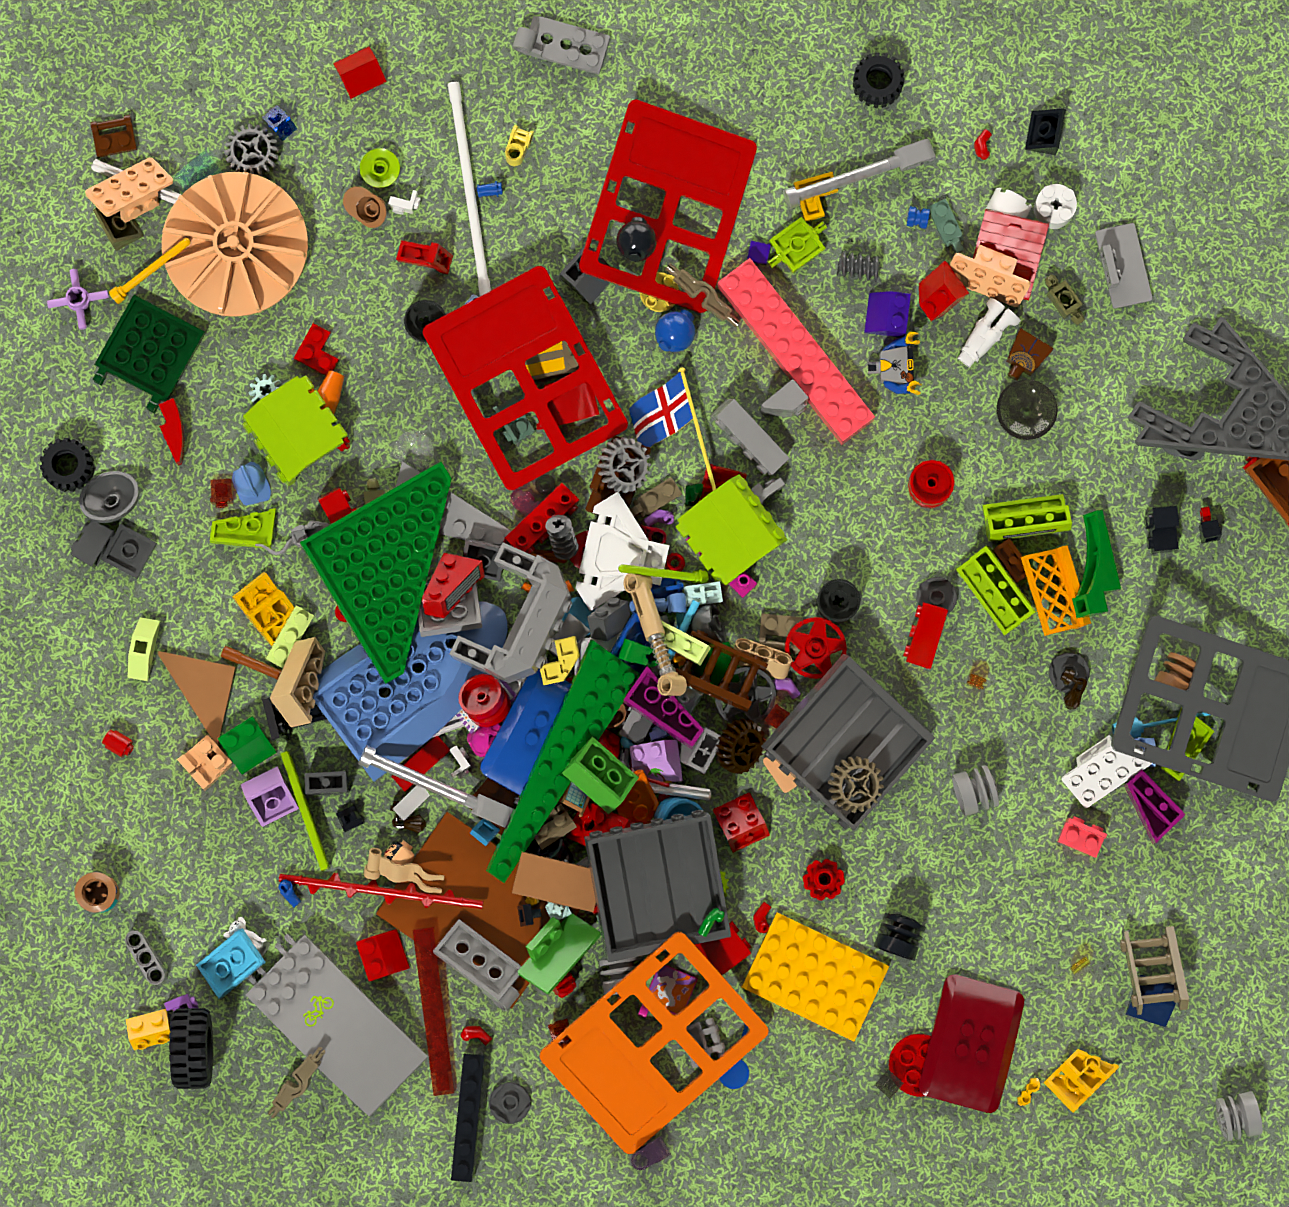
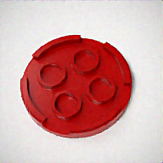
[888,1034,930,1097]

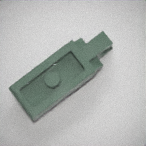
[927,199,964,253]

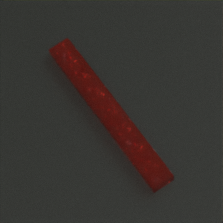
[413,927,455,1096]

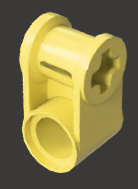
[505,125,534,166]

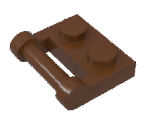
[90,114,137,158]

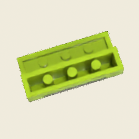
[982,494,1072,542]
[956,545,1037,636]

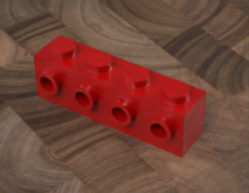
[503,483,580,555]

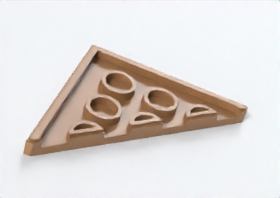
[158,651,236,745]

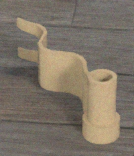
[364,848,444,893]

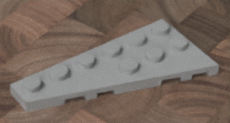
[396,461,511,546]

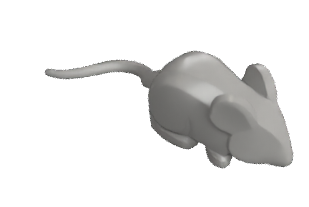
[255,520,329,555]

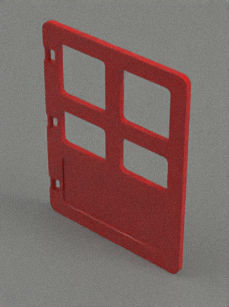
[579,99,757,313]
[423,266,628,490]

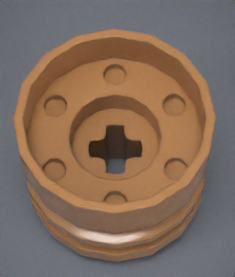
[1155,652,1196,690]

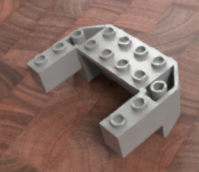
[449,543,572,683]

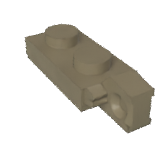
[629,477,682,517]

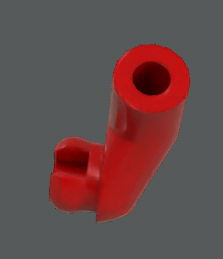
[753,902,772,933]

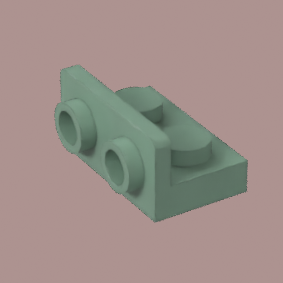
[492,397,535,445]

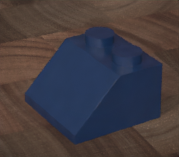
[1125,974,1176,1027]

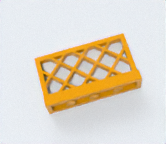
[1021,545,1091,636]

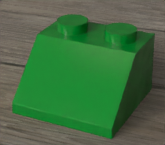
[217,716,277,775]

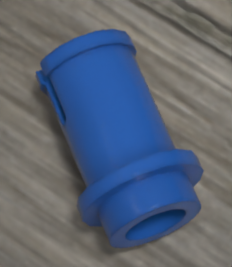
[477,181,503,198]

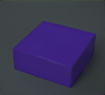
[747,241,771,266]

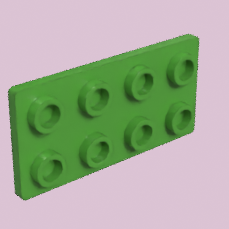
[517,913,601,994]

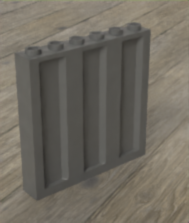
[761,654,935,830]
[584,810,731,962]

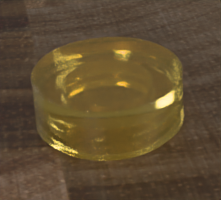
[1070,957,1091,975]

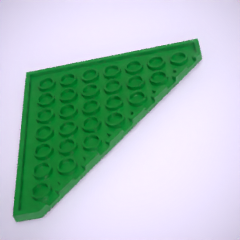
[300,462,452,685]

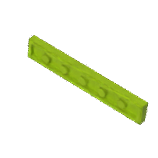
[280,751,330,871]

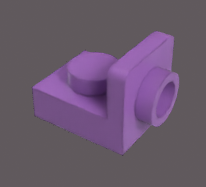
[164,994,199,1011]

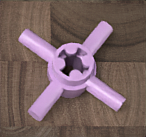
[47,269,109,330]

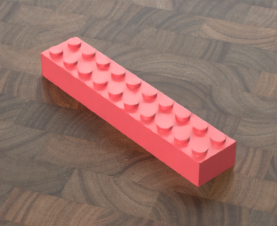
[717,258,875,445]

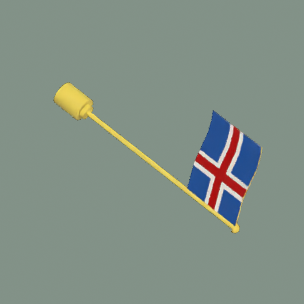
[629,367,716,491]

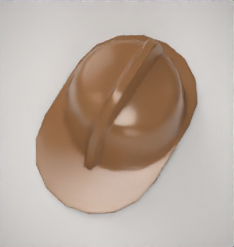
[343,186,386,228]

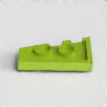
[209,508,276,549]
[1161,707,1214,781]

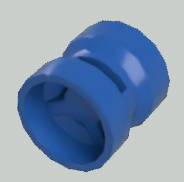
[906,206,930,229]

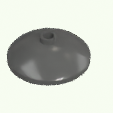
[79,471,140,523]

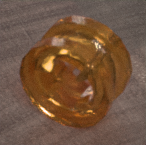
[966,674,987,690]

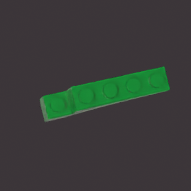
[1072,510,1121,618]

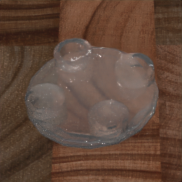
[393,430,434,471]

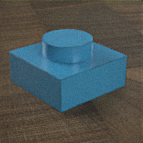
[470,819,500,846]

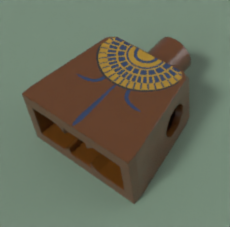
[1006,328,1054,381]

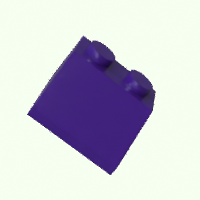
[864,291,911,338]

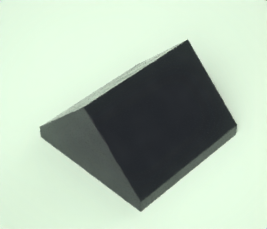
[1025,108,1066,155]

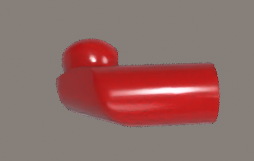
[974,129,992,160]
[461,1026,493,1046]

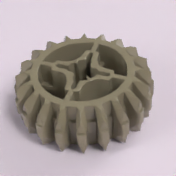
[828,756,884,813]

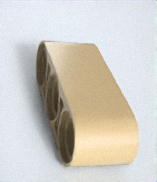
[731,638,792,679]

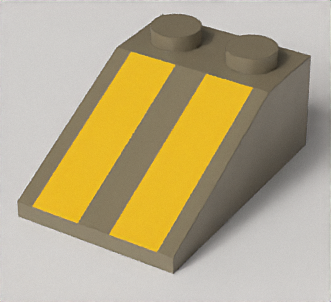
[525,331,584,381]

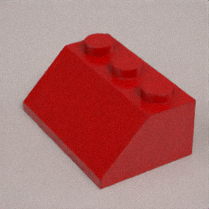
[903,602,948,669]

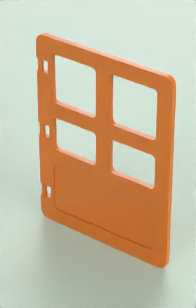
[539,932,769,1154]

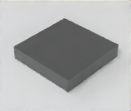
[101,524,157,579]

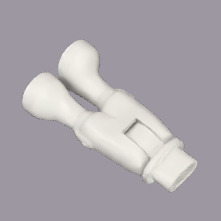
[957,298,1021,368]

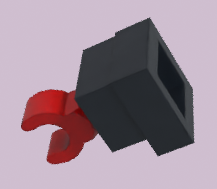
[1199,506,1222,544]

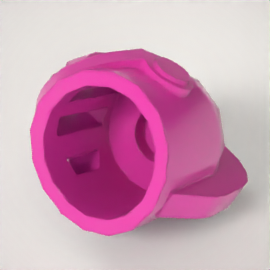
[467,722,502,757]

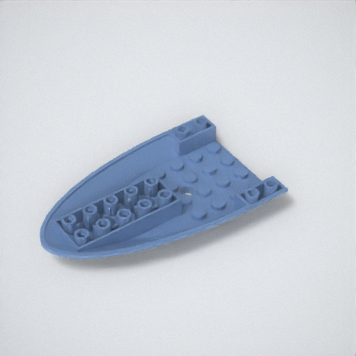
[313,601,508,782]

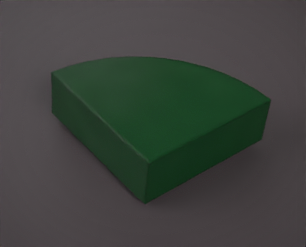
[685,483,703,506]

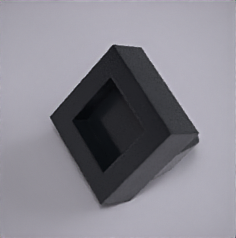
[336,805,363,832]
[517,904,542,927]

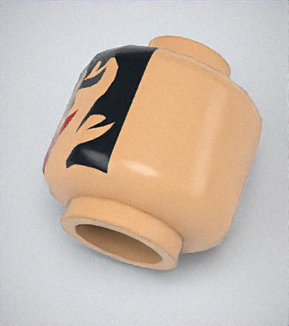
[384,840,415,865]

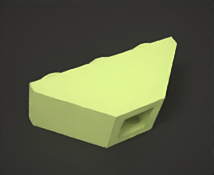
[127,617,161,681]

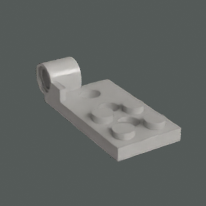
[512,16,610,75]
[433,919,522,1011]

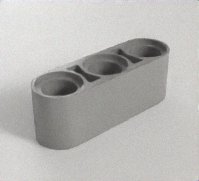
[125,931,167,985]

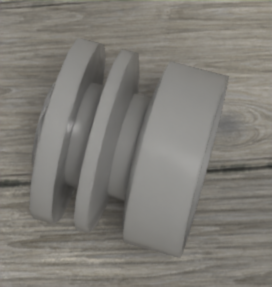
[952,765,999,816]
[598,956,647,995]
[1215,1091,1263,1142]

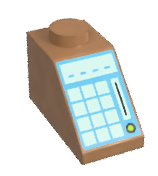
[559,782,587,813]

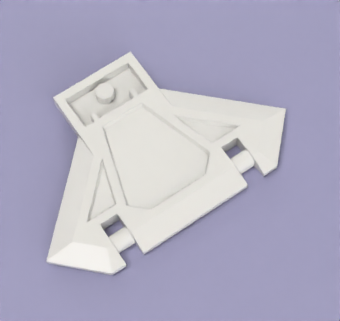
[576,492,670,611]

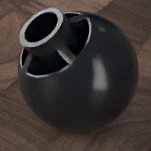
[616,217,657,262]

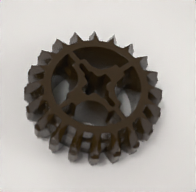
[715,718,766,774]

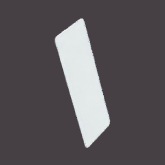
[393,785,430,820]

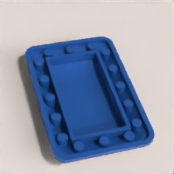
[480,669,572,795]

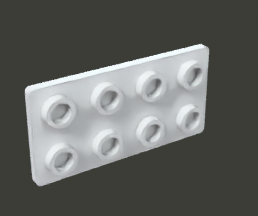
[1062,734,1152,808]

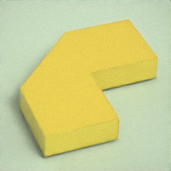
[540,636,580,685]

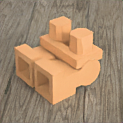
[177,735,232,791]

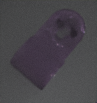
[630,1136,671,1170]

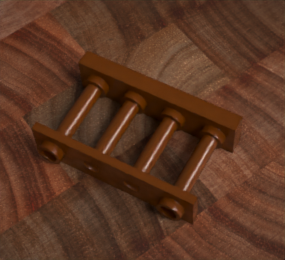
[676,630,768,712]

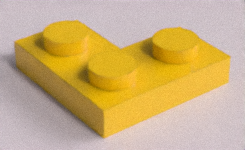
[793,172,838,222]

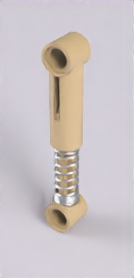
[623,573,687,696]

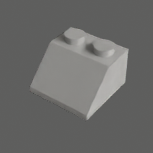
[760,379,809,417]

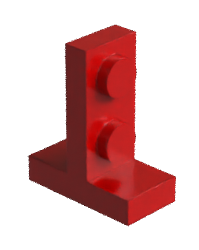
[396,240,453,275]

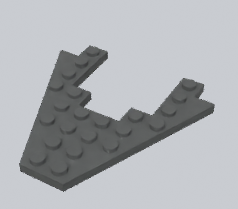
[1128,317,1289,460]

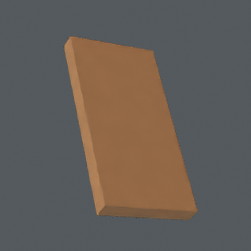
[512,852,596,912]

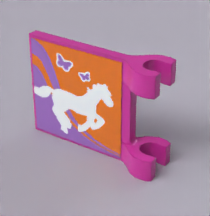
[638,965,698,1018]

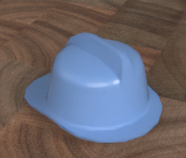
[232,462,271,506]

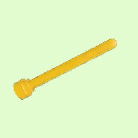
[109,238,190,304]

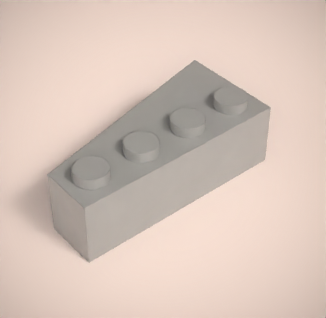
[710,399,789,475]

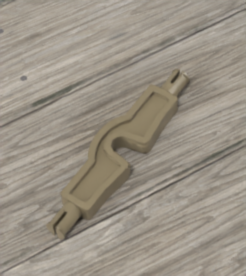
[665,263,740,327]
[268,1047,326,1118]

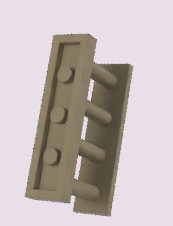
[1120,926,1189,1015]

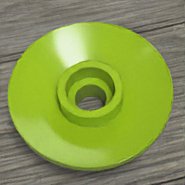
[360,148,400,188]

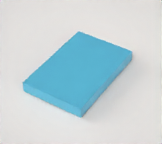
[196,928,265,999]

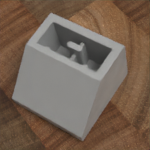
[677,725,721,775]

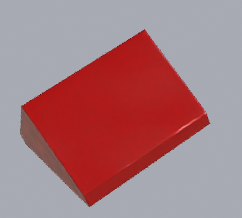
[333,47,387,99]

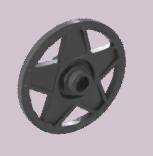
[715,666,776,724]

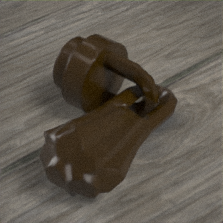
[1060,669,1087,710]
[390,801,427,833]

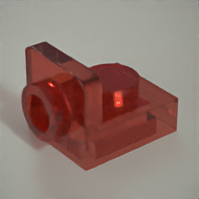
[210,479,233,508]

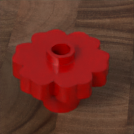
[802,859,845,901]

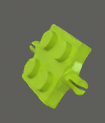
[767,217,827,273]

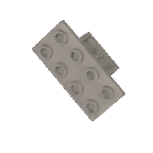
[1095,223,1153,309]

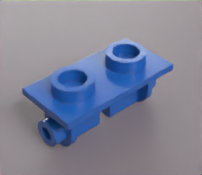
[651,578,684,599]

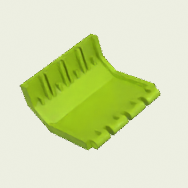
[242,375,348,486]
[675,474,788,586]

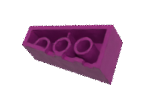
[623,666,704,749]

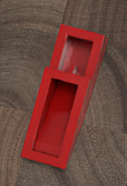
[159,398,185,466]

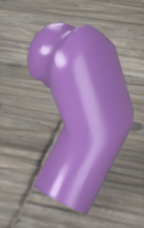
[643,509,674,527]
[772,678,800,699]

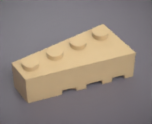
[270,637,325,727]

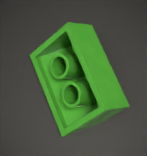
[562,737,639,814]

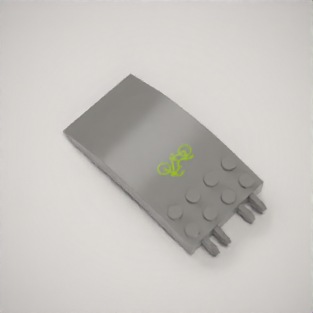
[246,934,428,1117]

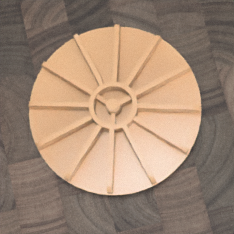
[162,172,308,317]

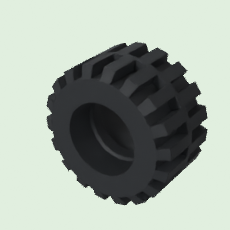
[853,53,905,108]
[40,438,95,492]

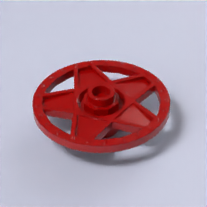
[785,617,847,679]

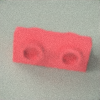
[1057,816,1108,858]

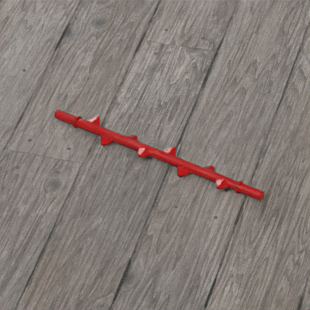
[279,873,484,909]

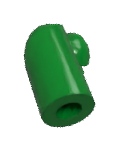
[698,908,725,937]

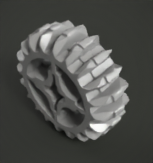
[224,123,279,177]
[597,437,652,493]

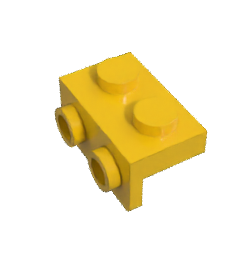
[126,1009,170,1050]

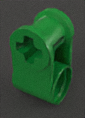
[618,638,658,667]

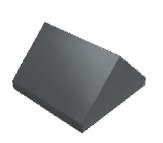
[463,538,503,582]

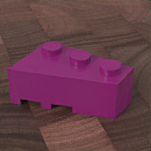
[1124,770,1186,845]

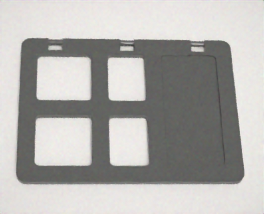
[1111,616,1289,802]

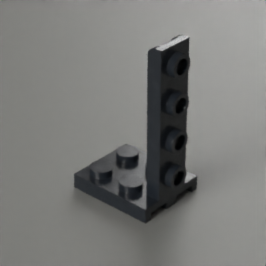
[262,697,327,742]

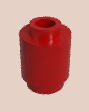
[102,729,134,758]

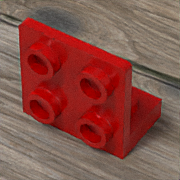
[713,793,770,853]

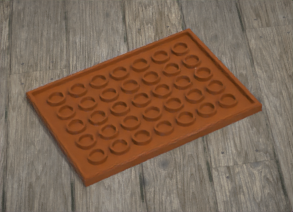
[376,812,580,1009]

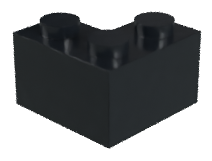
[1144,505,1180,554]

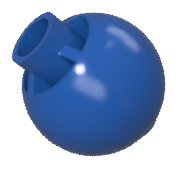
[655,309,695,352]

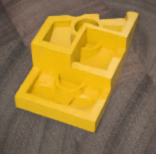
[232,572,294,646]
[1044,1049,1119,1113]

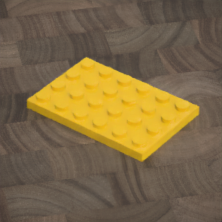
[741,912,890,1042]

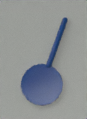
[719,1024,749,1089]

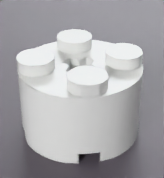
[1034,184,1077,229]
[986,188,1032,218]

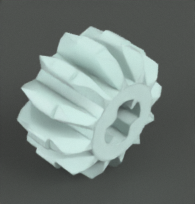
[249,374,281,403]

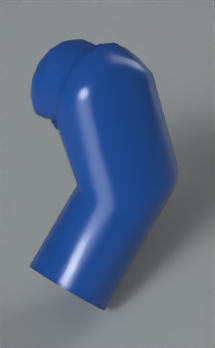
[278,880,301,908]

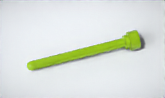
[618,564,709,585]

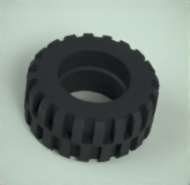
[169,1008,213,1089]

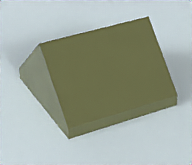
[93,208,143,251]

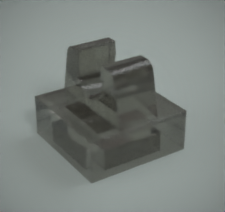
[874,1069,904,1099]

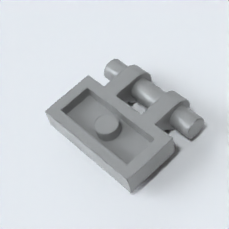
[686,1017,726,1068]

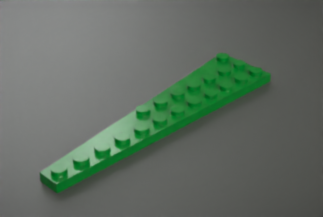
[486,640,640,883]

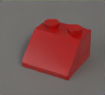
[919,261,969,322]
[356,929,410,982]

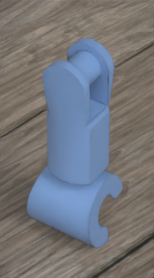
[629,593,687,613]

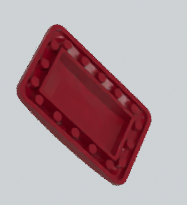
[918,974,1024,1113]

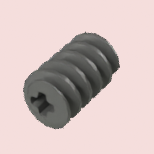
[836,251,880,282]
[545,515,578,560]

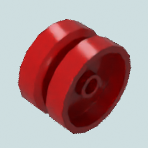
[907,460,955,509]
[459,674,511,727]

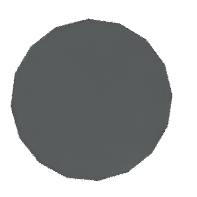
[916,577,958,615]
[1049,653,1090,693]
[489,1082,531,1124]

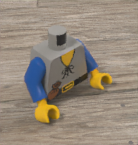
[867,332,922,395]

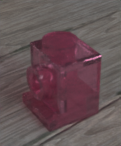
[509,488,540,518]

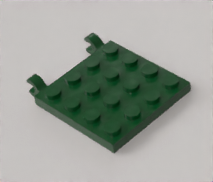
[93,295,206,414]

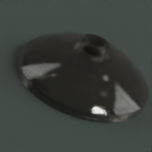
[996,379,1058,440]

